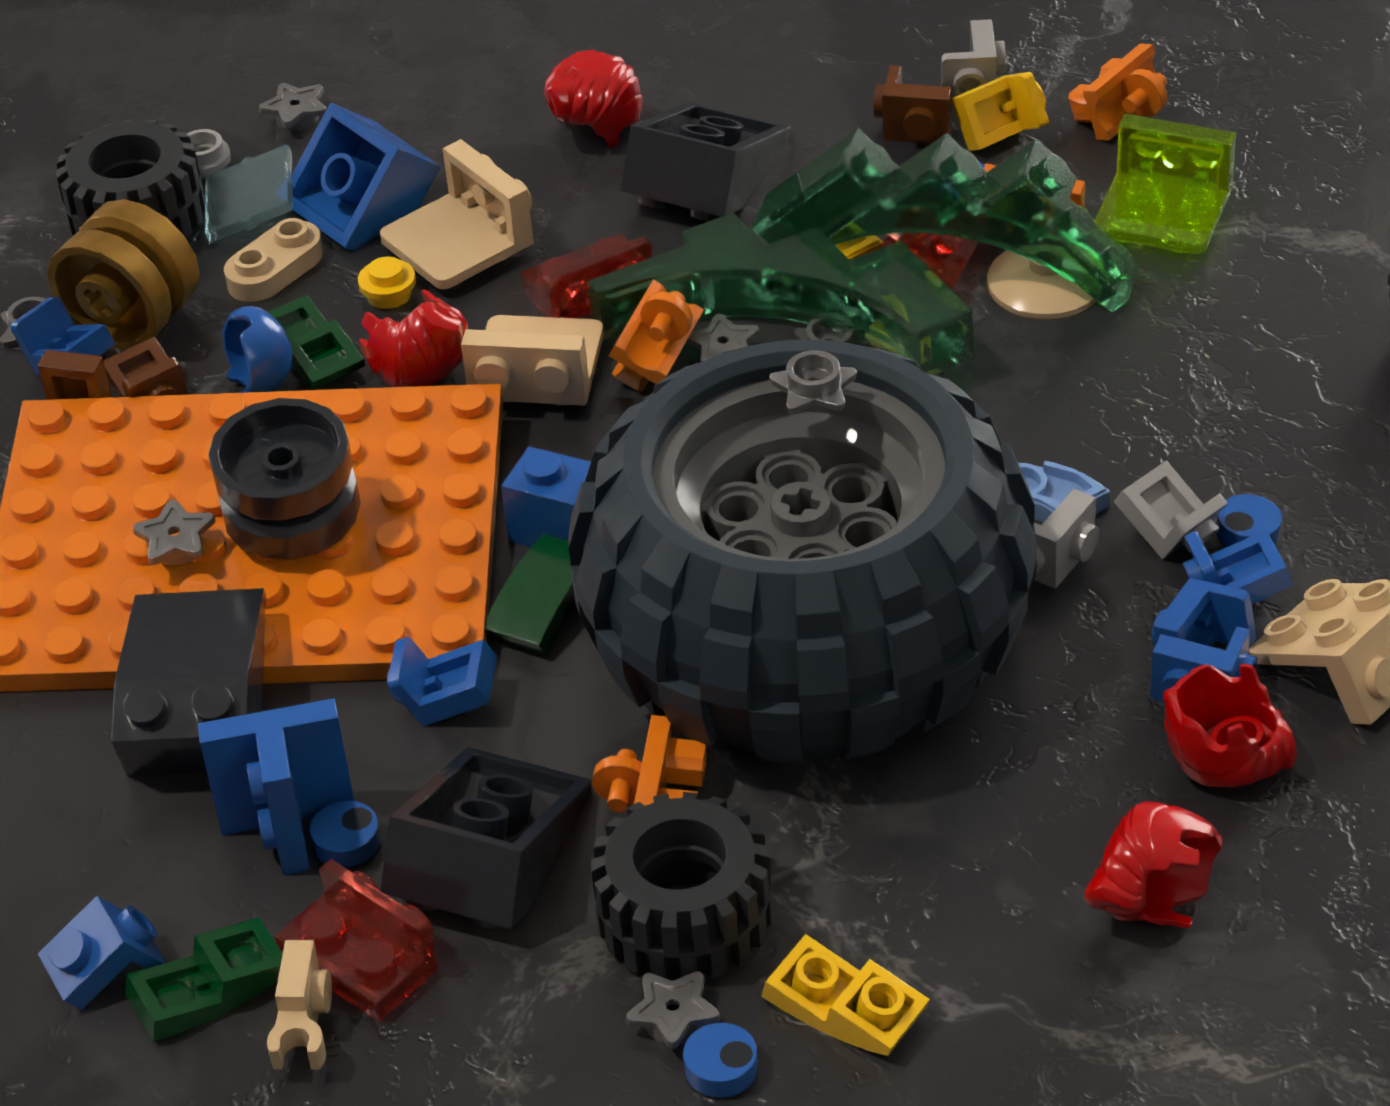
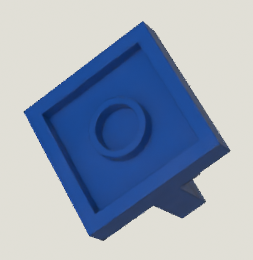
[197,698,354,876]

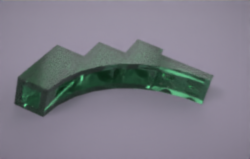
[751,128,1140,312]
[587,213,975,375]

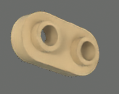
[224,218,323,302]

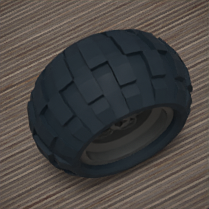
[568,340,1037,763]

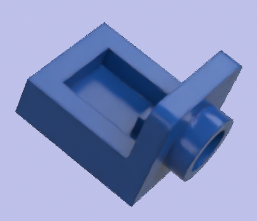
[10,297,115,375]
[1182,530,1294,604]
[1152,578,1256,648]
[1150,626,1258,702]
[387,637,497,727]
[38,896,166,1010]

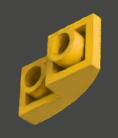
[761,934,930,1056]

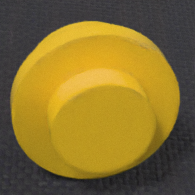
[358,257,416,309]

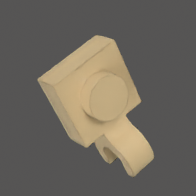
[267,940,332,1070]

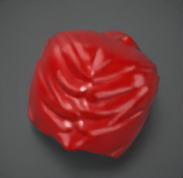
[544,50,643,149]
[359,290,468,387]
[1163,664,1297,788]
[1084,801,1223,928]

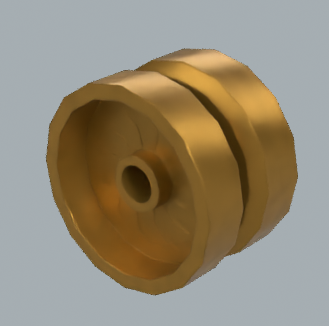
[47,199,200,350]

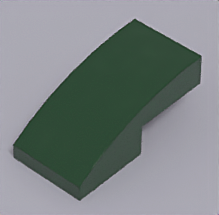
[268,295,365,389]
[485,534,578,656]
[125,917,283,1042]

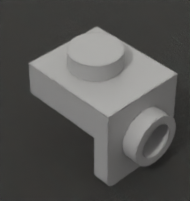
[941,19,1006,104]
[1114,460,1228,560]
[1034,489,1100,589]

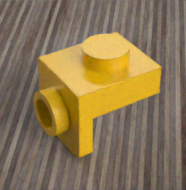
[951,72,1049,151]

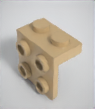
[380,139,534,289]
[461,315,604,406]
[1249,579,1390,725]

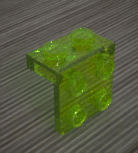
[1094,114,1236,254]

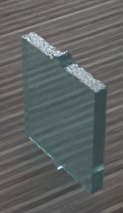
[205,144,293,243]

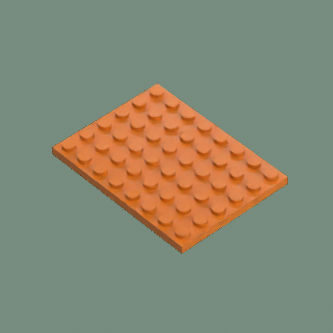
[0,383,504,692]

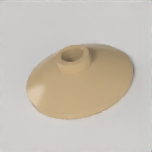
[987,241,1104,320]

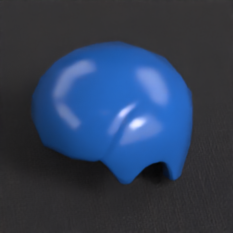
[222,306,292,393]

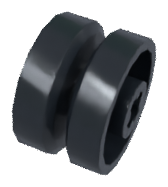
[208,398,361,560]

